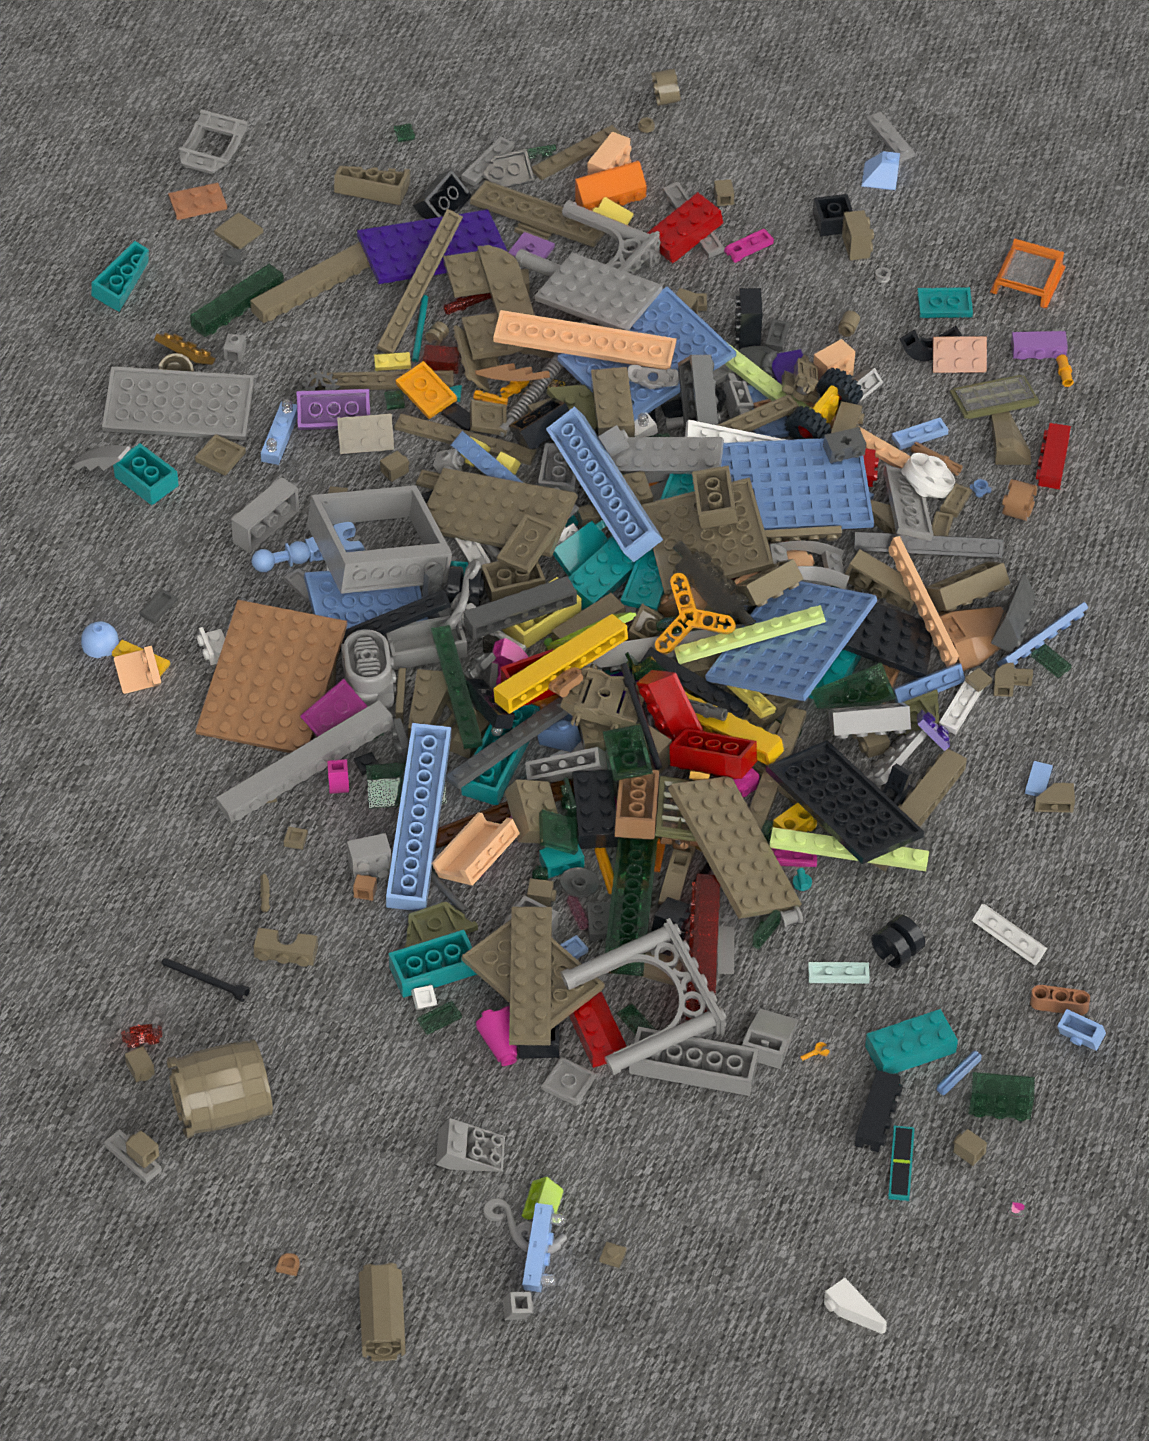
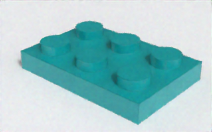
[917,287,973,318]

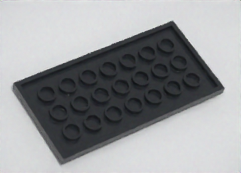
[766,740,925,864]

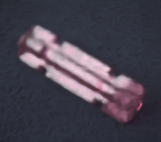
[567,895,588,930]

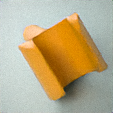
[800,1042,830,1061]

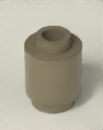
[838,311,860,337]

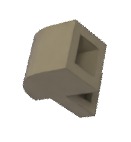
[993,663,1033,697]

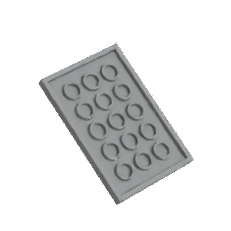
[535,252,663,331]

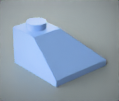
[862,151,900,190]

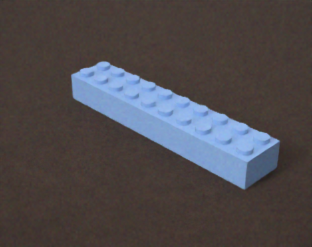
[546,406,663,562]
[386,723,451,911]

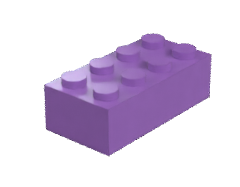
[297,389,370,430]

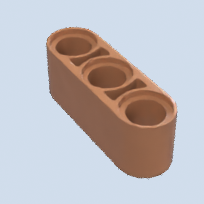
[1030,985,1090,1015]

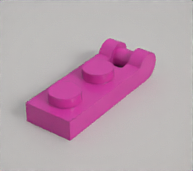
[724,229,774,263]

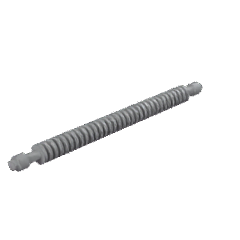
[499,319,597,437]

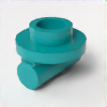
[792,868,812,891]

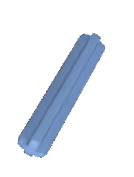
[936,1051,982,1095]

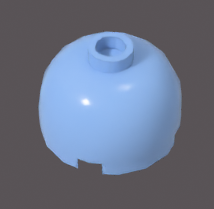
[81,621,119,658]

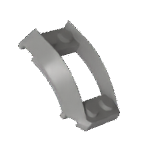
[179,109,248,174]
[769,541,850,589]

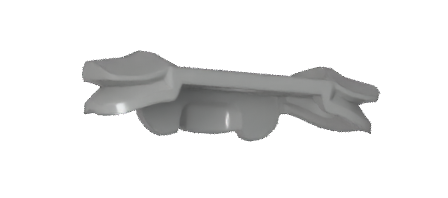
[628,365,679,389]

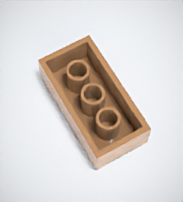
[615,768,659,839]

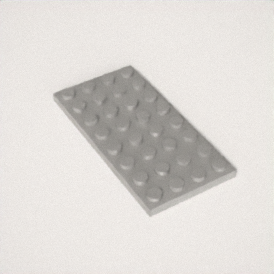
[102,366,255,440]

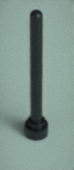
[162,958,250,1002]

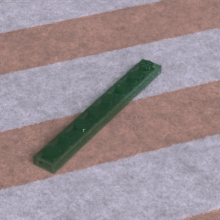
[431,625,483,749]

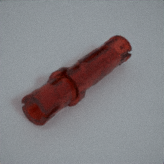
[443,293,492,315]

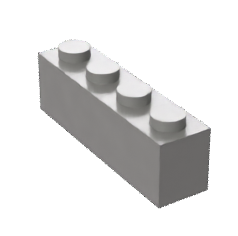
[525,747,608,783]

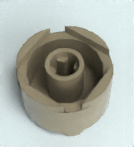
[651,69,681,106]

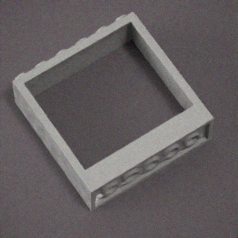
[307,485,452,594]

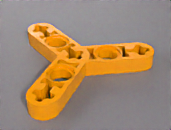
[655,573,736,655]

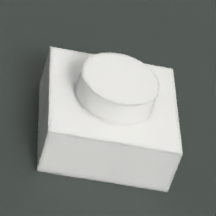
[411,985,437,1010]

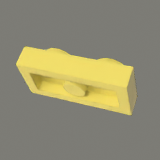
[374,352,411,371]

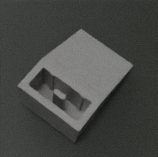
[742,1009,799,1069]
[436,1118,505,1172]

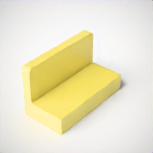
[593,197,634,225]

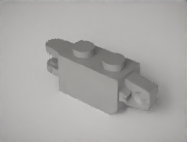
[723,373,754,419]

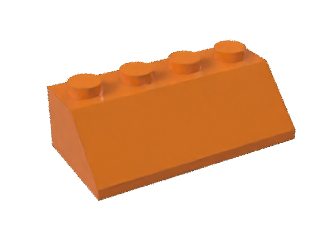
[575,160,647,211]

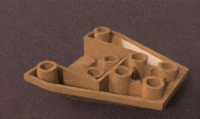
[938,607,1004,671]

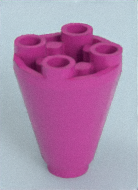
[475,1006,517,1066]

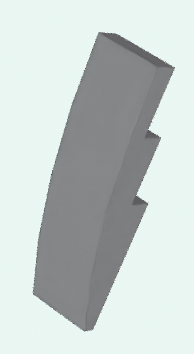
[72,445,131,471]

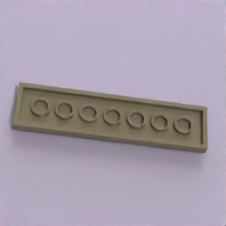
[470,181,605,247]
[509,907,552,1045]

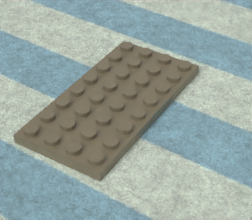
[427,468,578,557]
[668,776,802,919]

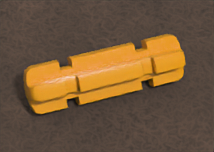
[473,390,508,406]

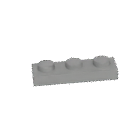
[104,1129,162,1183]

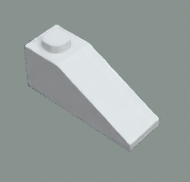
[824,1278,887,1334]

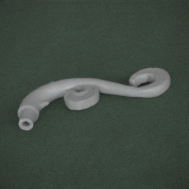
[437,559,481,634]
[483,1198,567,1258]

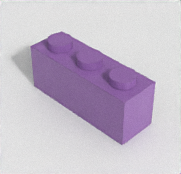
[1011,331,1068,360]

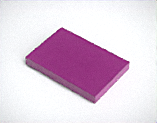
[300,679,368,737]

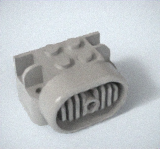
[341,630,397,717]

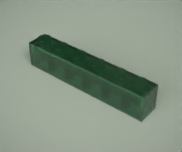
[190,263,284,337]

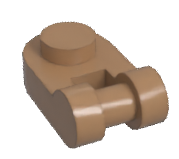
[549,667,583,697]

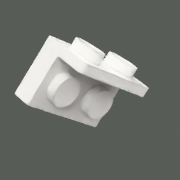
[197,627,225,665]

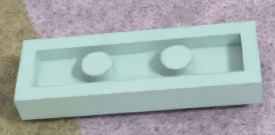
[808,962,870,984]

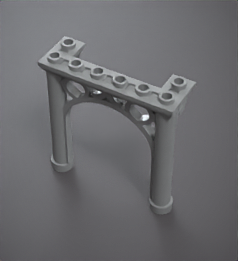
[515,200,661,277]
[560,918,727,1076]

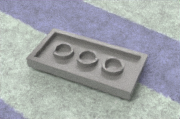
[865,729,928,786]

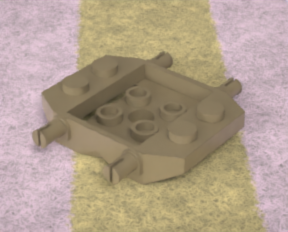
[560,664,644,737]

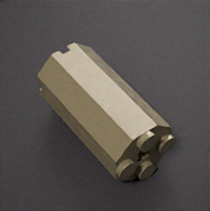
[359,1263,406,1361]

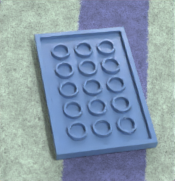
[304,571,428,629]

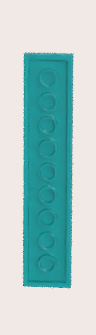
[621,474,695,612]

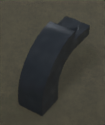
[900,325,962,362]
[882,763,912,806]

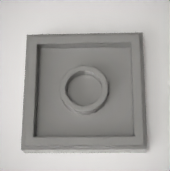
[541,1057,597,1106]

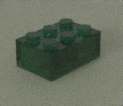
[969,1072,1035,1121]

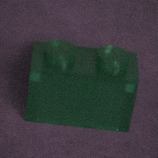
[602,724,653,781]

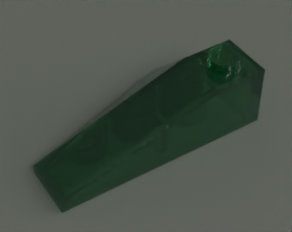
[811,663,896,709]

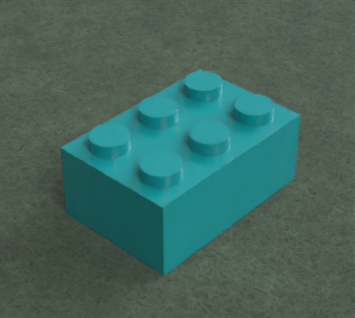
[113,443,179,505]

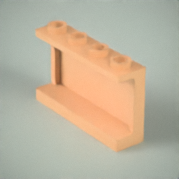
[432,812,520,886]

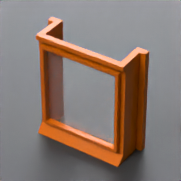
[990,238,1066,309]

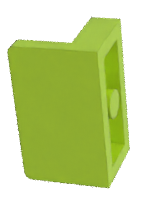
[522,1177,563,1224]

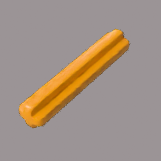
[595,848,618,894]

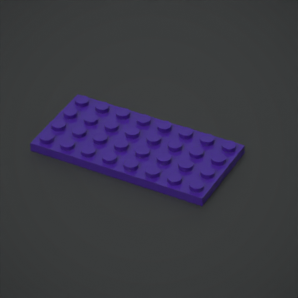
[357,210,508,284]

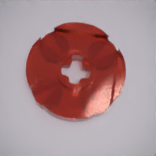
[121,1024,163,1048]

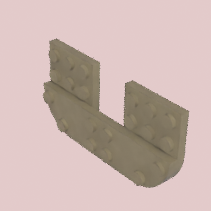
[443,245,535,360]

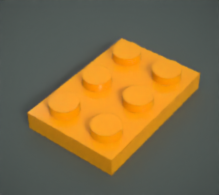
[395,361,457,419]

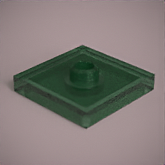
[539,809,578,855]

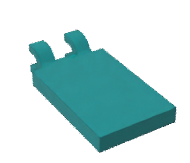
[553,520,613,577]

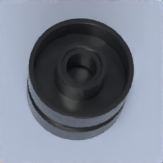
[447,566,485,607]
[871,914,925,968]

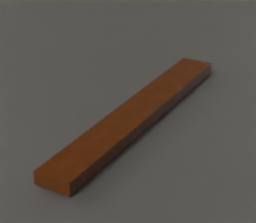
[436,779,573,849]

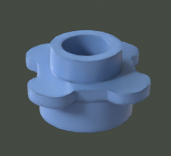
[970,479,991,497]

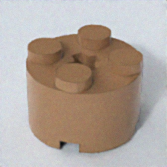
[1002,479,1037,521]

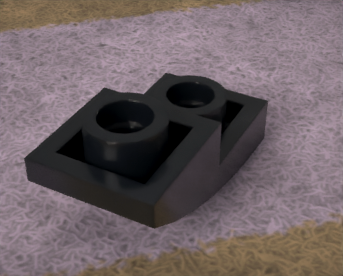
[661,400,683,418]

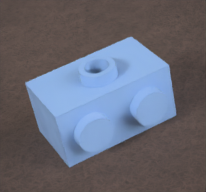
[1057,1009,1106,1051]

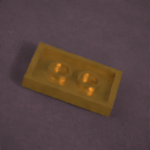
[154,332,216,365]

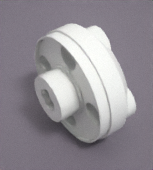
[901,453,955,498]

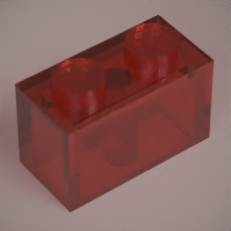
[422,345,461,374]

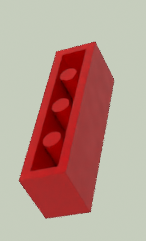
[1036,423,1071,489]

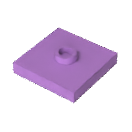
[509,232,555,259]

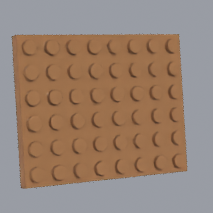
[195,600,348,753]

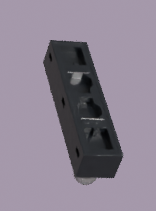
[463,679,515,737]

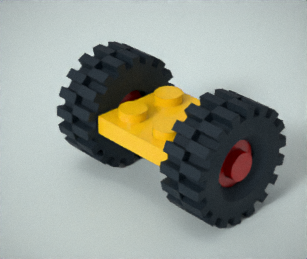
[785,367,863,440]

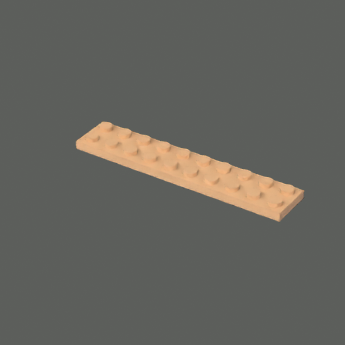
[493,310,677,370]

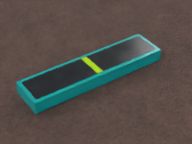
[888,1125,915,1201]

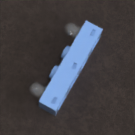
[261,399,298,465]
[522,1203,566,1292]

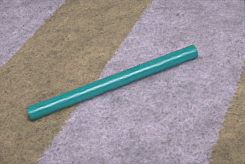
[412,295,429,362]

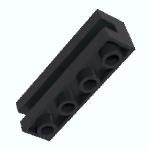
[855,1070,903,1153]

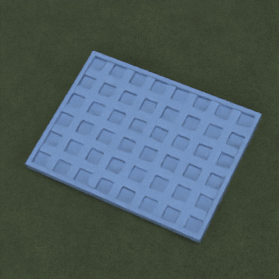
[721,438,874,530]
[705,581,877,701]

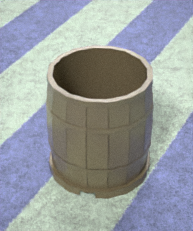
[167,1039,273,1139]

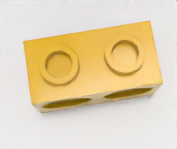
[773,803,817,832]

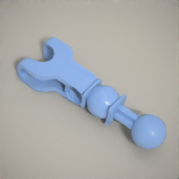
[252,522,365,572]

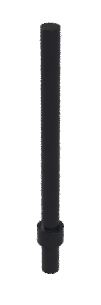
[620,663,663,770]

